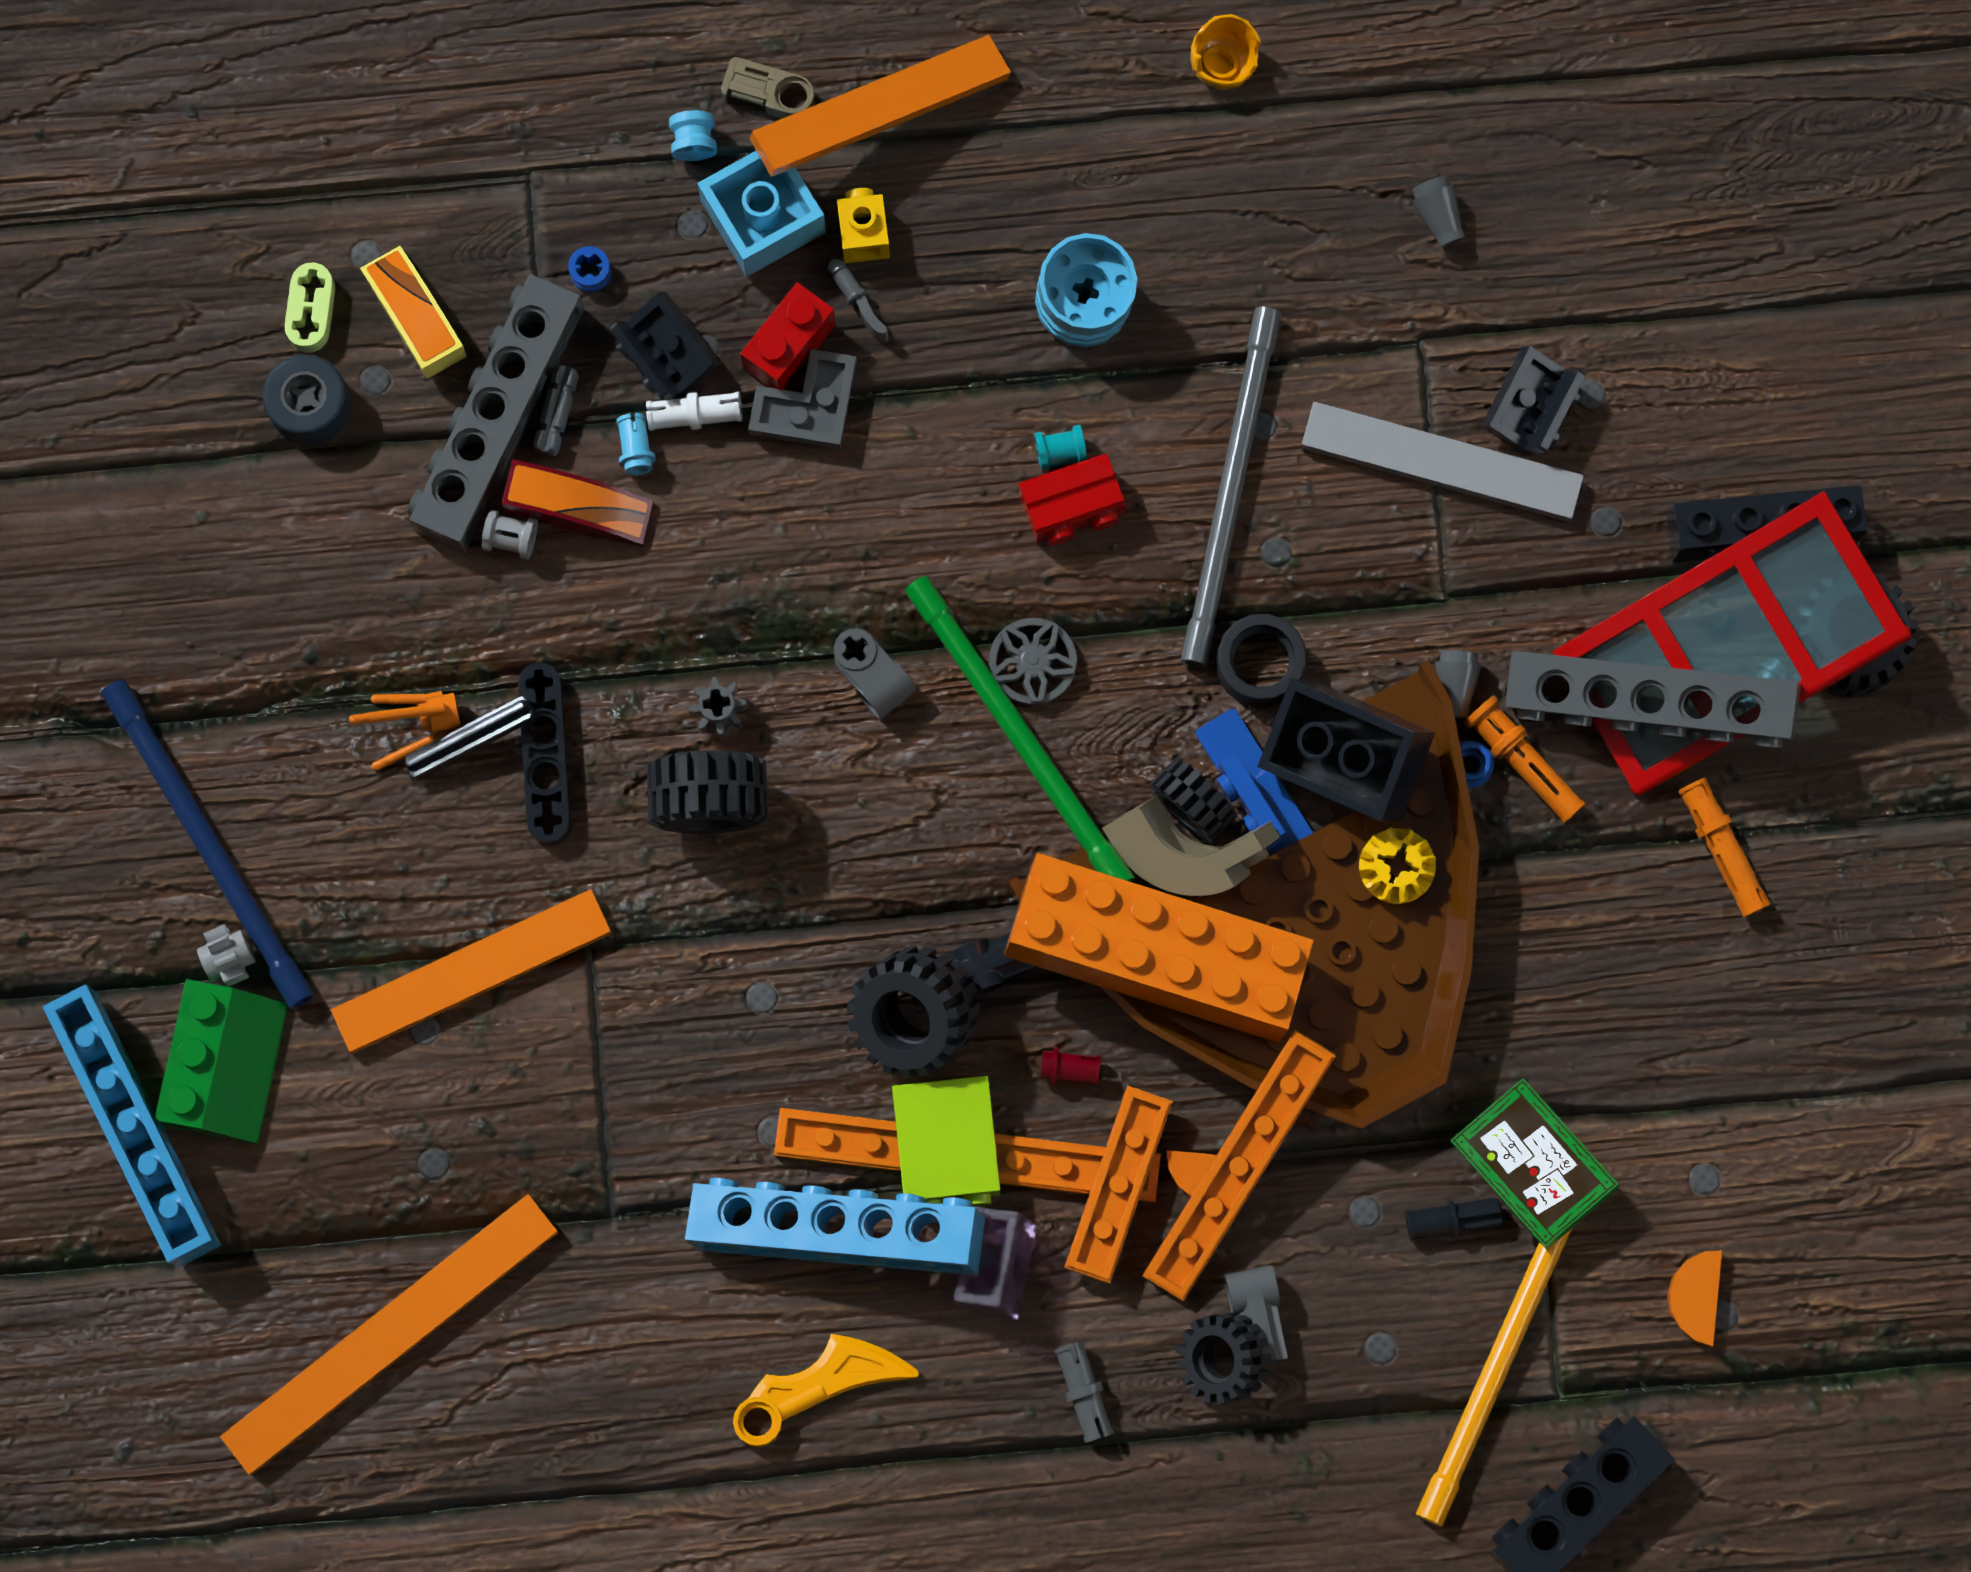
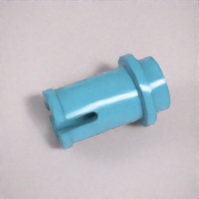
[616,413,656,476]

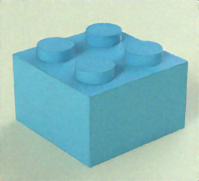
[697,151,826,277]

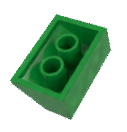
[154,979,288,1144]

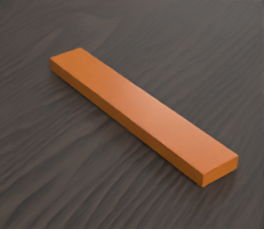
[749,35,1011,177]
[330,889,612,1054]
[1143,1029,1336,1301]

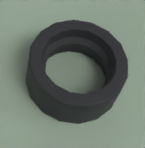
[1216,614,1307,707]

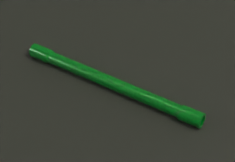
[905,576,1136,883]

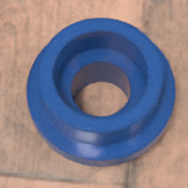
[1460,741,1494,788]

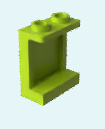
[892,1076,1000,1207]

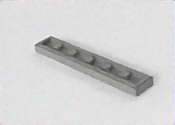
[1300,401,1584,523]

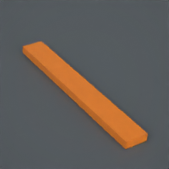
[774,1108,1161,1203]
[220,1194,559,1476]

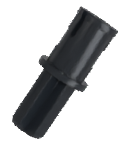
[1405,1198,1503,1241]

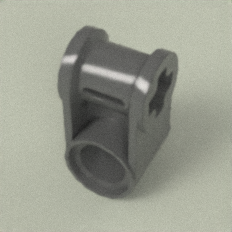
[834,628,917,720]

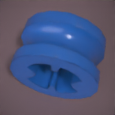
[568,246,612,293]

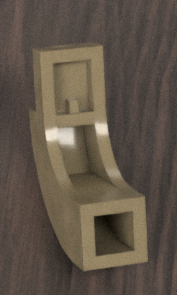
[1102,796,1280,896]

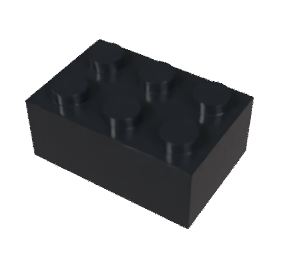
[1257,679,1435,822]

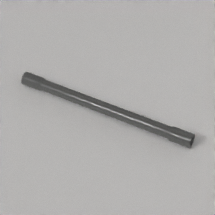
[1180,307,1282,668]

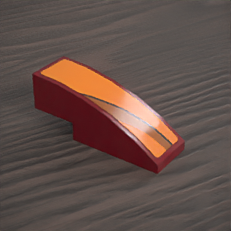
[502,459,654,547]

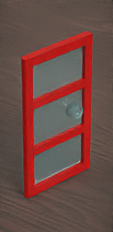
[1552,491,1912,797]

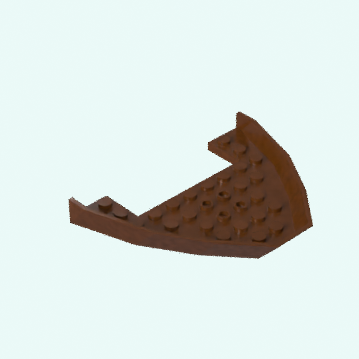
[1009,660,1479,1129]

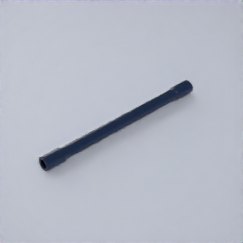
[101,679,315,1010]

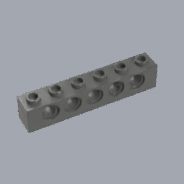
[407,274,584,553]
[1505,651,1801,748]

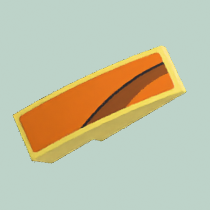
[360,246,467,379]

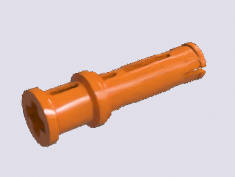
[1463,695,1586,824]

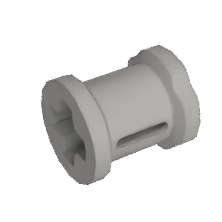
[482,509,538,560]

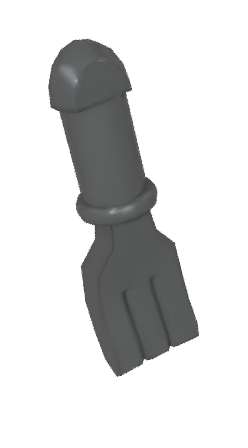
[827,259,889,343]

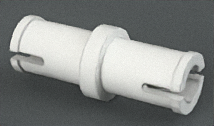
[646,391,743,431]

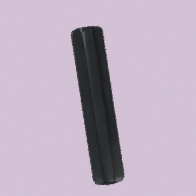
[405,696,535,780]

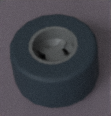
[263,355,351,445]

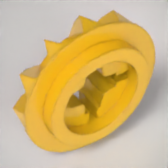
[1359,827,1436,904]

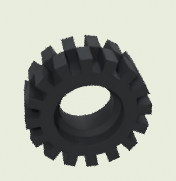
[1149,757,1237,844]
[1176,1312,1271,1404]

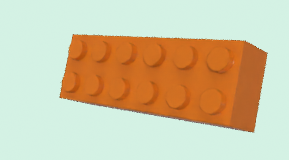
[1004,853,1314,1043]

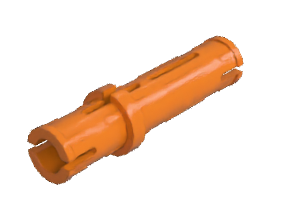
[1678,777,1771,918]

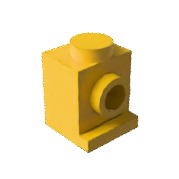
[837,188,890,264]

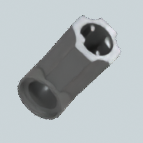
[1224,1265,1288,1365]

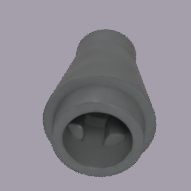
[1411,175,1465,248]
[1435,650,1482,719]

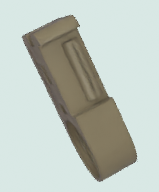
[721,57,815,119]

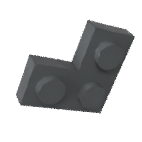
[748,349,857,450]

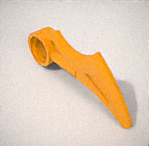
[733,1334,919,1448]

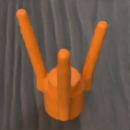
[349,691,461,771]

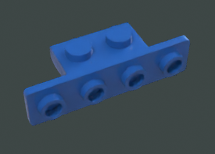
[1196,709,1313,855]

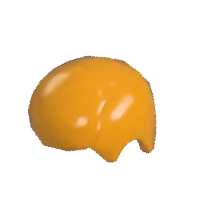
[1190,14,1261,90]

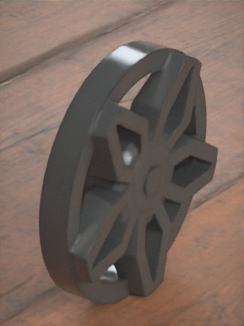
[989,618,1077,706]

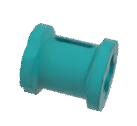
[1034,424,1087,474]

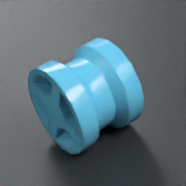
[669,110,717,161]

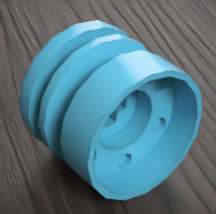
[1035,233,1138,347]

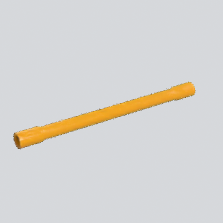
[1415,1229,1572,1527]

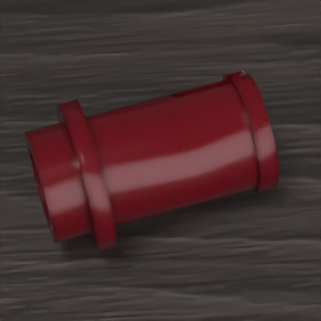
[1040,1047,1101,1086]

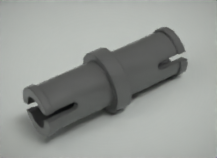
[1054,1340,1114,1443]

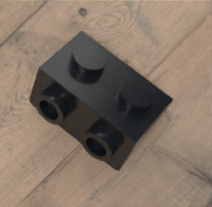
[609,292,721,399]
[1481,346,1586,455]

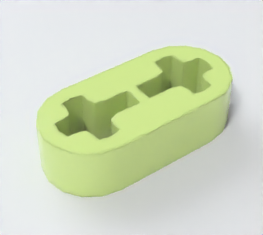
[285,262,335,353]

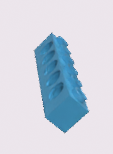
[42,984,222,1268]
[685,1178,985,1275]

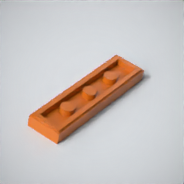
[1064,1085,1173,1285]

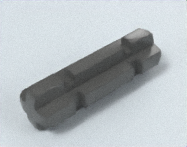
[533,365,579,456]

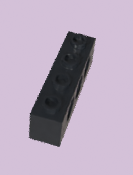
[1666,485,1868,563]
[1488,1416,1676,1572]

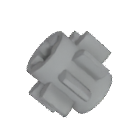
[197,924,256,987]

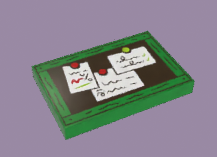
[1450,1078,1620,1250]

